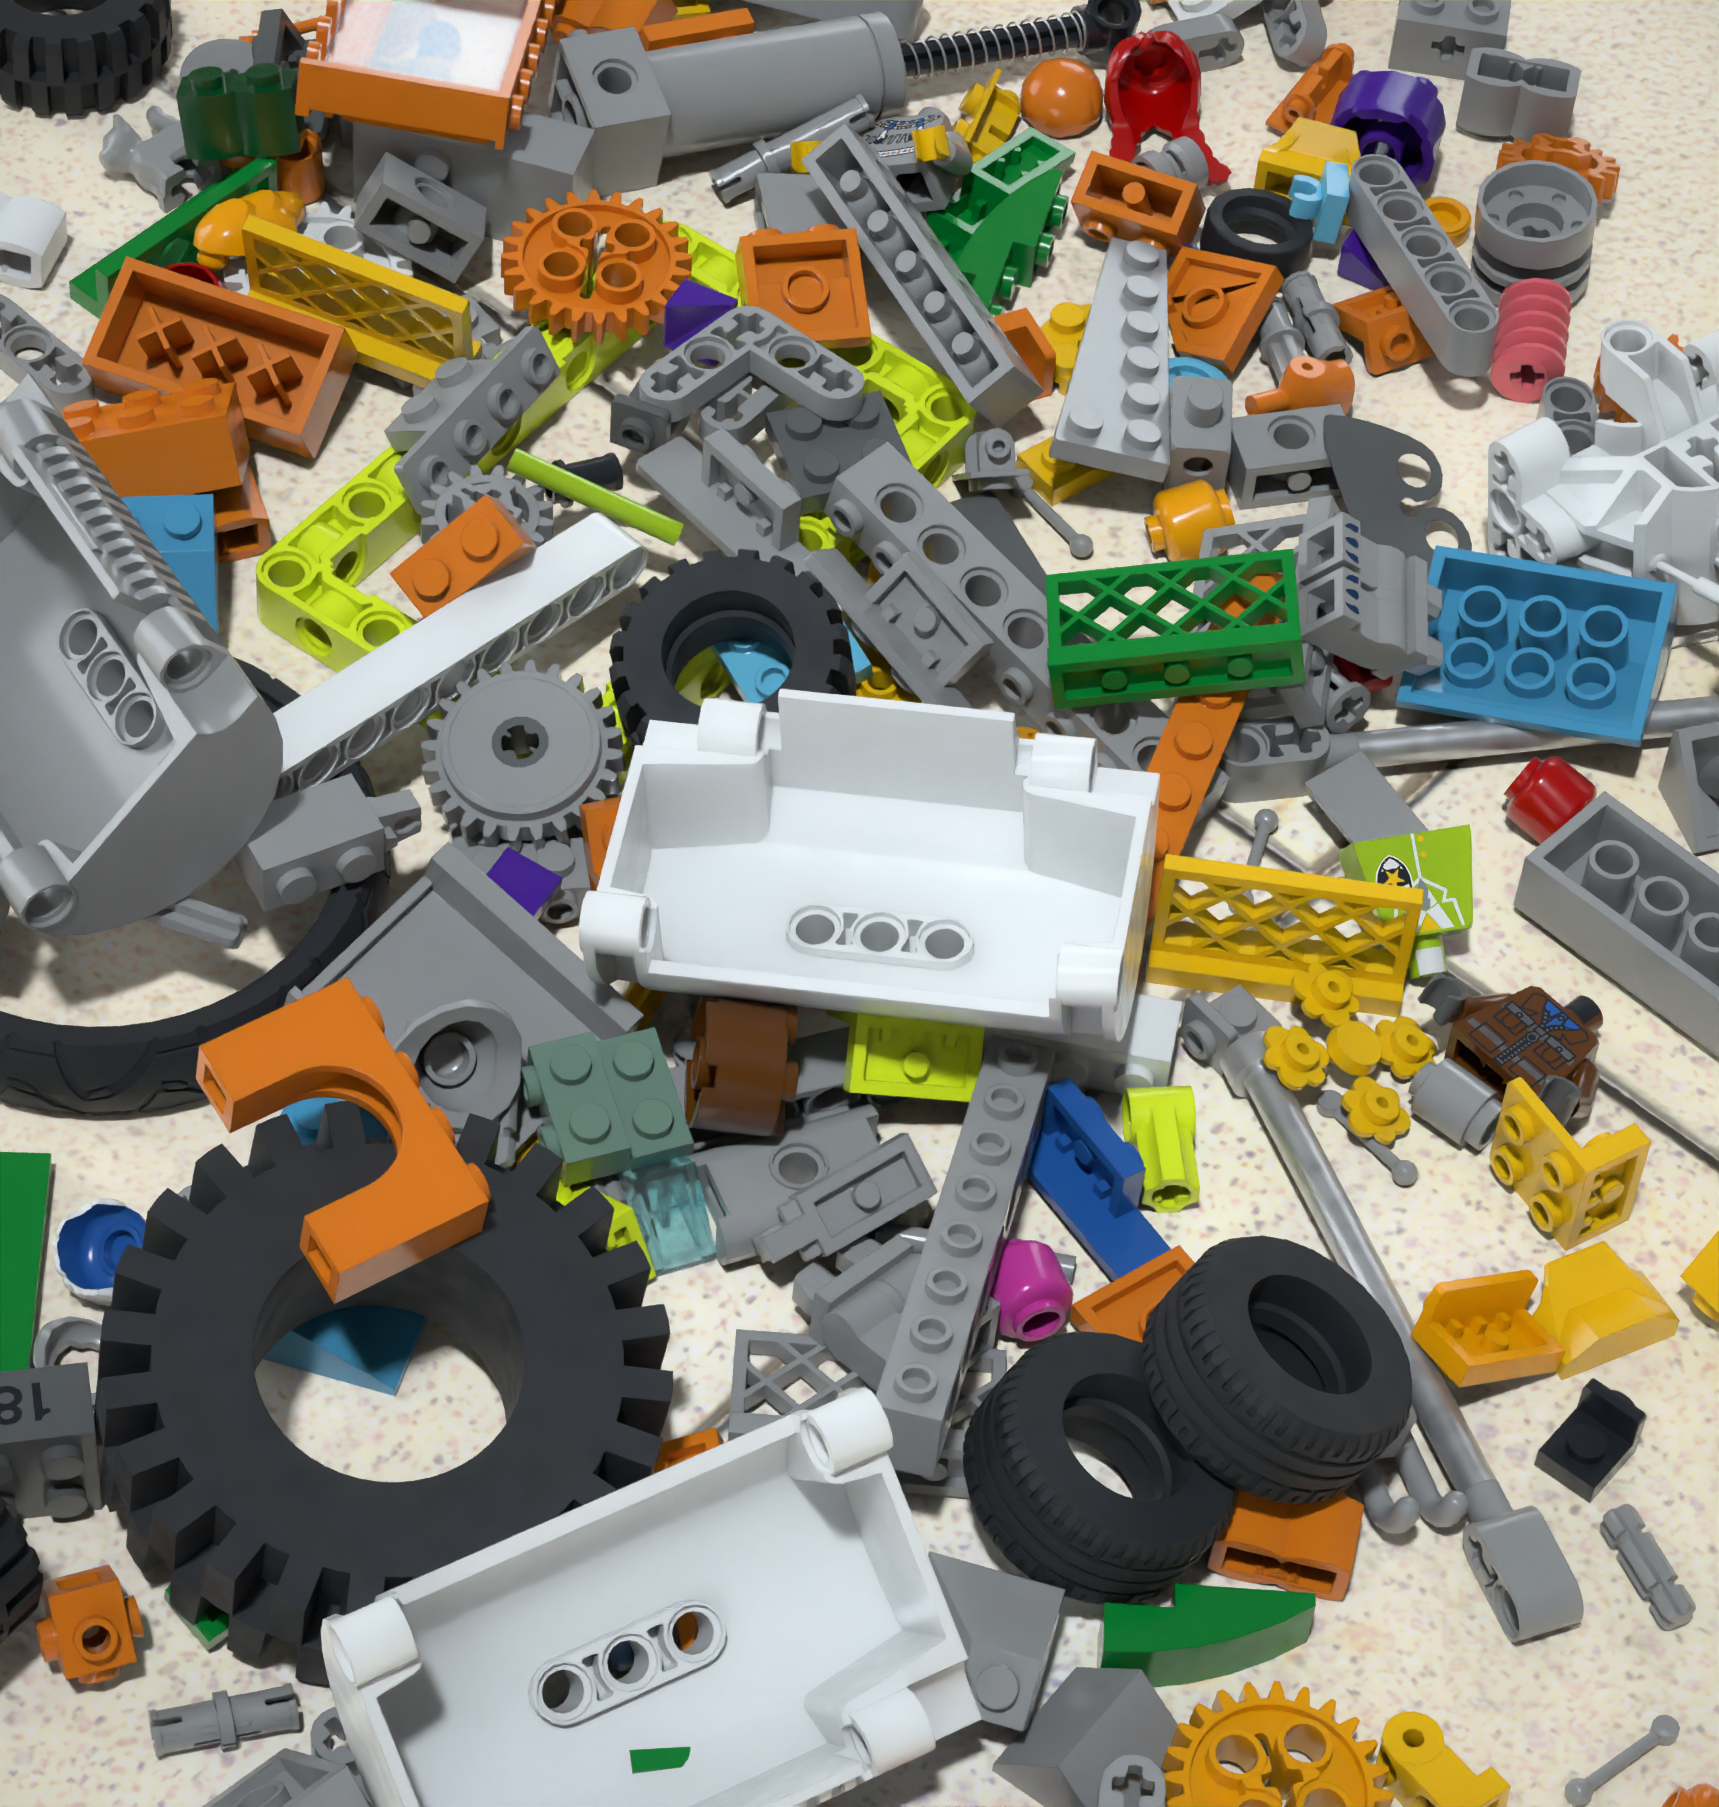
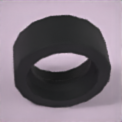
[1200,188,1313,287]

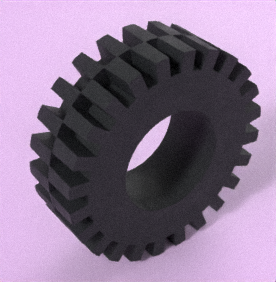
[94,1101,673,1685]

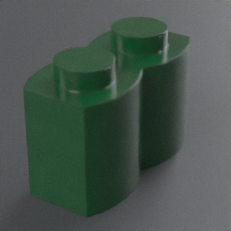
[176,63,306,160]

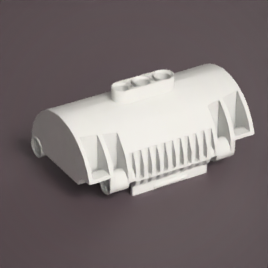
[579,689,1160,1042]
[321,1387,982,1807]

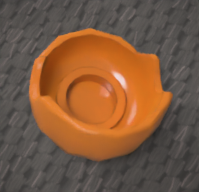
[1020,57,1104,138]

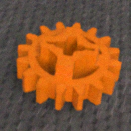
[1496,133,1620,204]

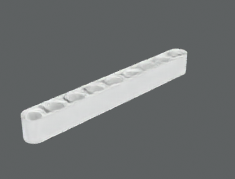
[272,513,648,801]

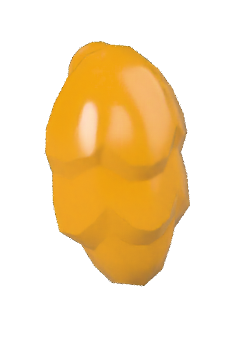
[193,190,306,270]

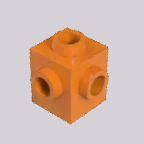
[35,1564,144,1684]

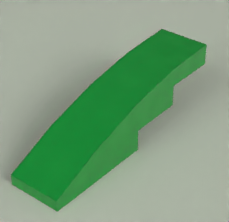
[926,127,1076,264]

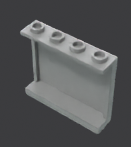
[283,841,644,1156]

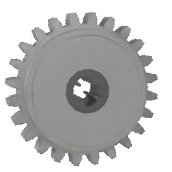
[421,660,625,853]

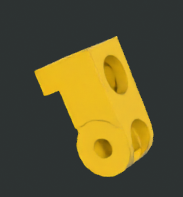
[1376,1711,1511,1807]

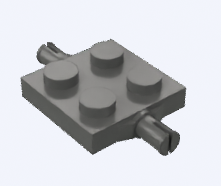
[765,391,913,515]

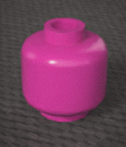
[990,1239,1074,1341]

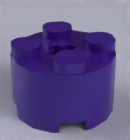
[1330,70,1446,188]

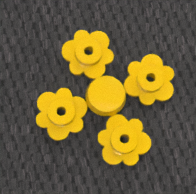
[1263,963,1437,1145]

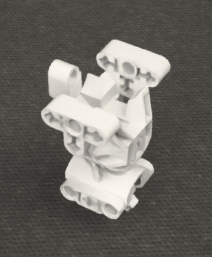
[1488,319,1719,625]

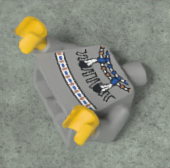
[790,107,973,212]

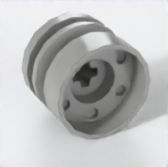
[1470,160,1598,306]

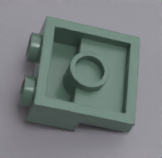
[520,1027,694,1187]

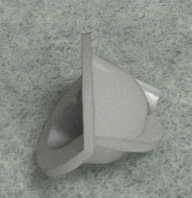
[393,999,522,1133]

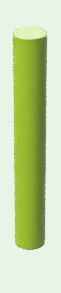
[506,448,684,546]

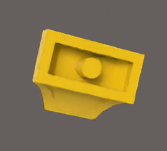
[1254,117,1361,228]
[1532,1241,1680,1381]

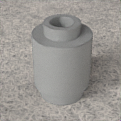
[1408,1058,1502,1150]

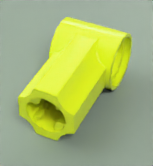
[1122,1086,1200,1213]

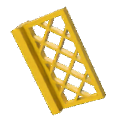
[241,214,483,388]
[1145,854,1424,1018]

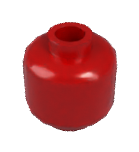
[1503,756,1597,845]

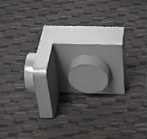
[1179,984,1282,1077]

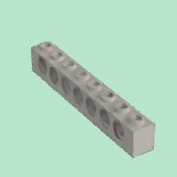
[824,442,1230,827]
[875,1035,1056,1479]

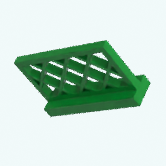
[1045,549,1306,710]

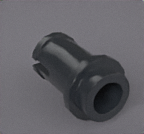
[544,453,623,508]

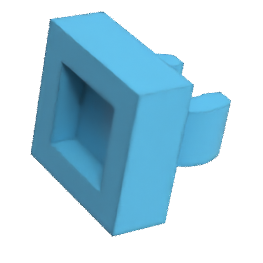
[1288,161,1350,244]

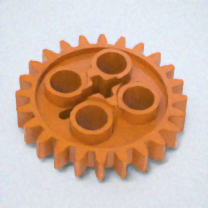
[501,189,692,344]

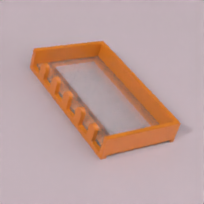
[295,0,561,151]

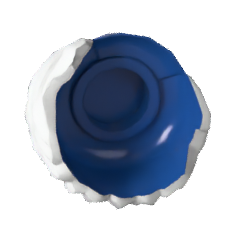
[52,1198,146,1306]

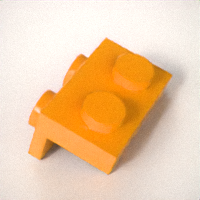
[1410,1270,1566,1387]

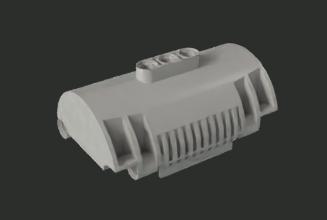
[0,373,283,936]

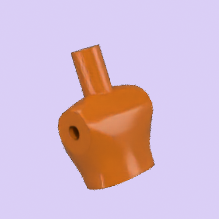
[1245,356,1355,415]

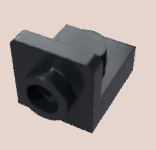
[1534,1378,1647,1503]

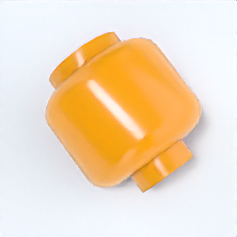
[1144,480,1235,561]

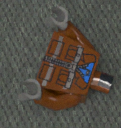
[1417,973,1603,1126]

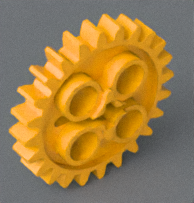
[1161,1681,1394,1807]

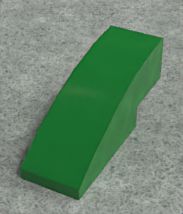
[1097,1583,1316,1688]

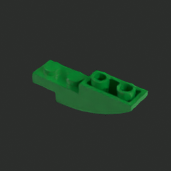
[956,168,1069,317]

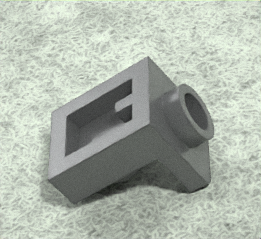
[610,379,694,455]

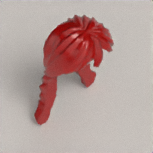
[1104,29,1232,186]

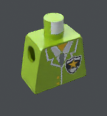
[1338,824,1473,979]

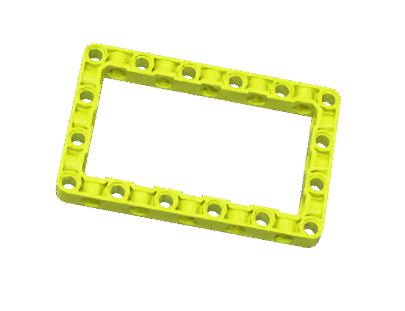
[256,221,978,796]

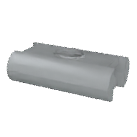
[681,1104,913,1265]

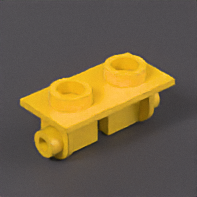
[952,68,1021,164]

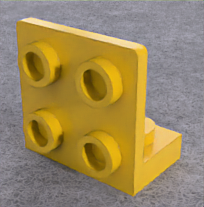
[1489,1077,1651,1251]

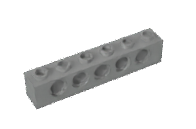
[801,123,1044,428]

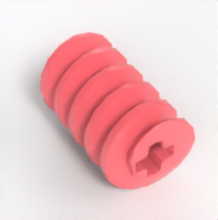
[1490,278,1572,404]

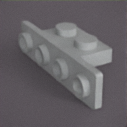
[384,326,560,514]
[636,427,810,576]
[803,548,994,709]

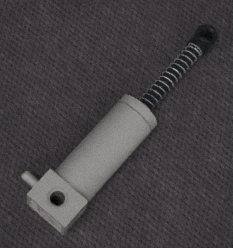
[546,0,1142,196]

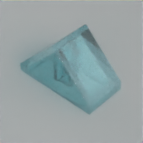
[616,1156,716,1278]

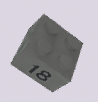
[0,1362,102,1519]

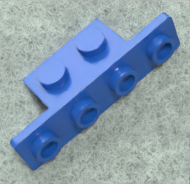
[1026,1076,1171,1281]

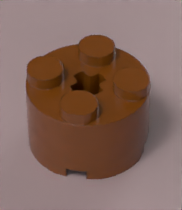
[684,997,798,1137]

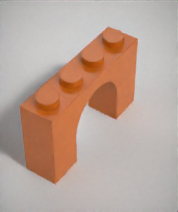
[196,977,491,1304]

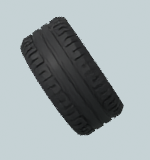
[1142,1235,1412,1504]
[963,1331,1238,1605]

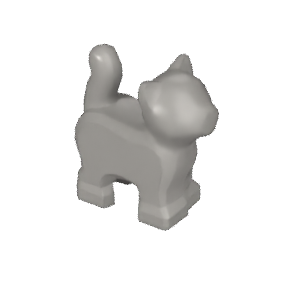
[99,105,222,213]

